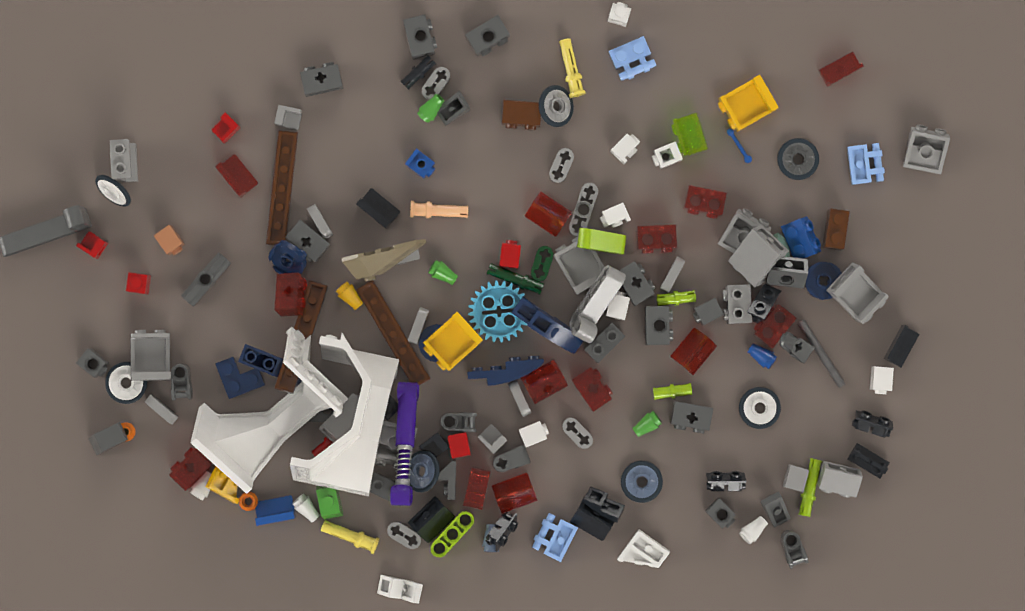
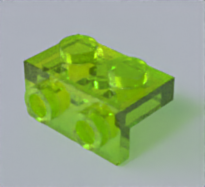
[671,113,709,156]

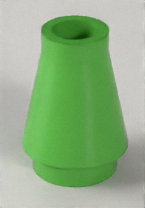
[417,94,444,123]
[428,260,458,285]
[632,411,662,437]

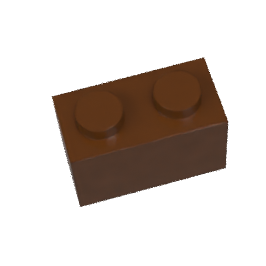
[502,100,541,130]
[822,208,850,250]

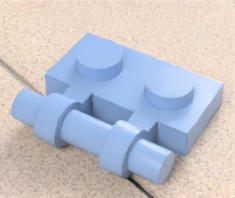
[608,36,656,81]
[847,143,885,185]
[532,513,578,562]

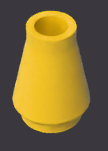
[336,281,363,310]

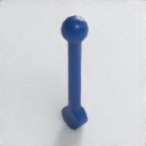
[727,128,752,163]

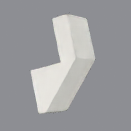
[377,575,423,604]

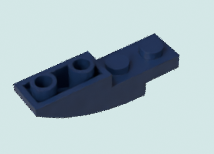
[511,296,584,354]
[238,344,302,386]
[467,356,544,386]

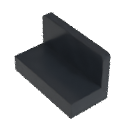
[356,188,400,229]
[883,325,920,368]
[408,496,455,543]
[570,498,614,541]

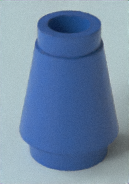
[747,343,777,369]

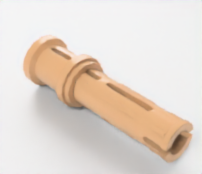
[410,200,468,218]

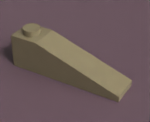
[341,239,426,282]

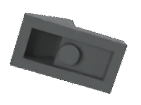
[438,460,456,500]
[761,491,791,528]

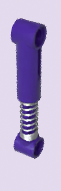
[390,382,419,506]

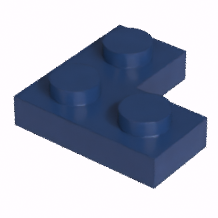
[215,357,265,399]

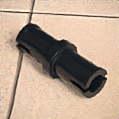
[401,55,436,90]

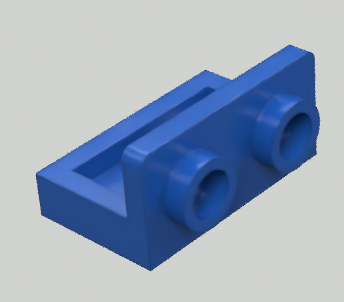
[781,216,821,259]

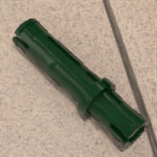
[487,263,545,295]

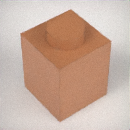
[154,225,185,256]

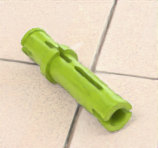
[798,458,822,517]

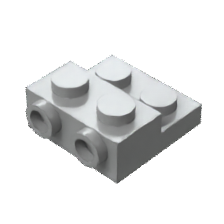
[903,125,950,174]
[718,208,771,253]
[375,421,418,470]

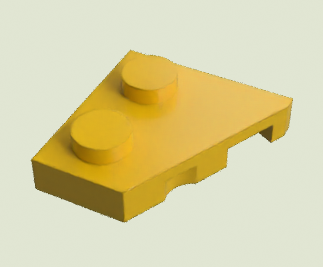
[205,466,239,504]

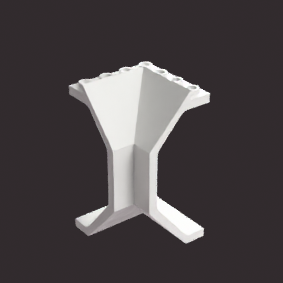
[190,327,348,494]
[290,333,399,496]

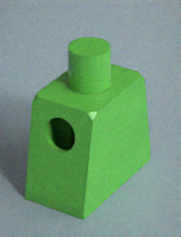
[316,485,343,520]

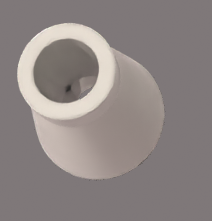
[190,471,211,501]
[292,494,320,523]
[739,516,768,544]

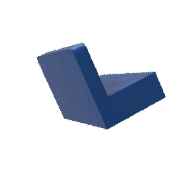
[255,495,296,526]

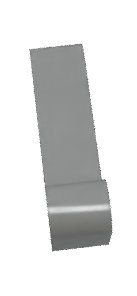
[569,265,626,343]

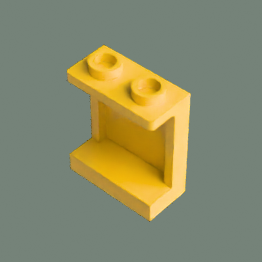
[718,74,779,132]
[423,312,483,371]

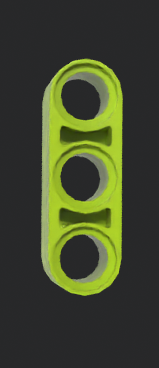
[577,228,626,255]
[431,510,474,557]

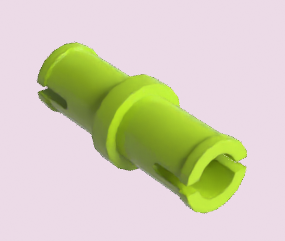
[656,290,696,306]
[653,383,693,400]

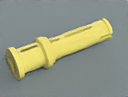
[559,38,586,98]
[321,520,380,554]

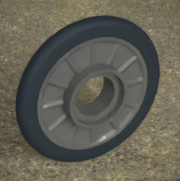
[777,138,819,180]

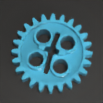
[468,280,527,343]

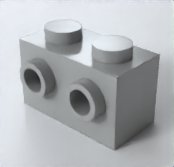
[722,284,752,324]
[817,461,863,498]

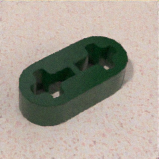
[531,246,554,282]

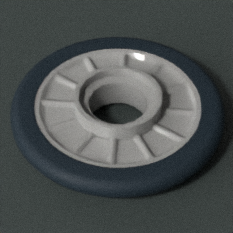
[539,85,574,127]

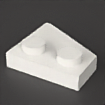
[617,529,670,568]

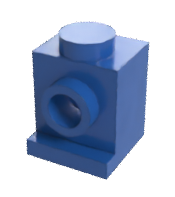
[405,148,436,179]

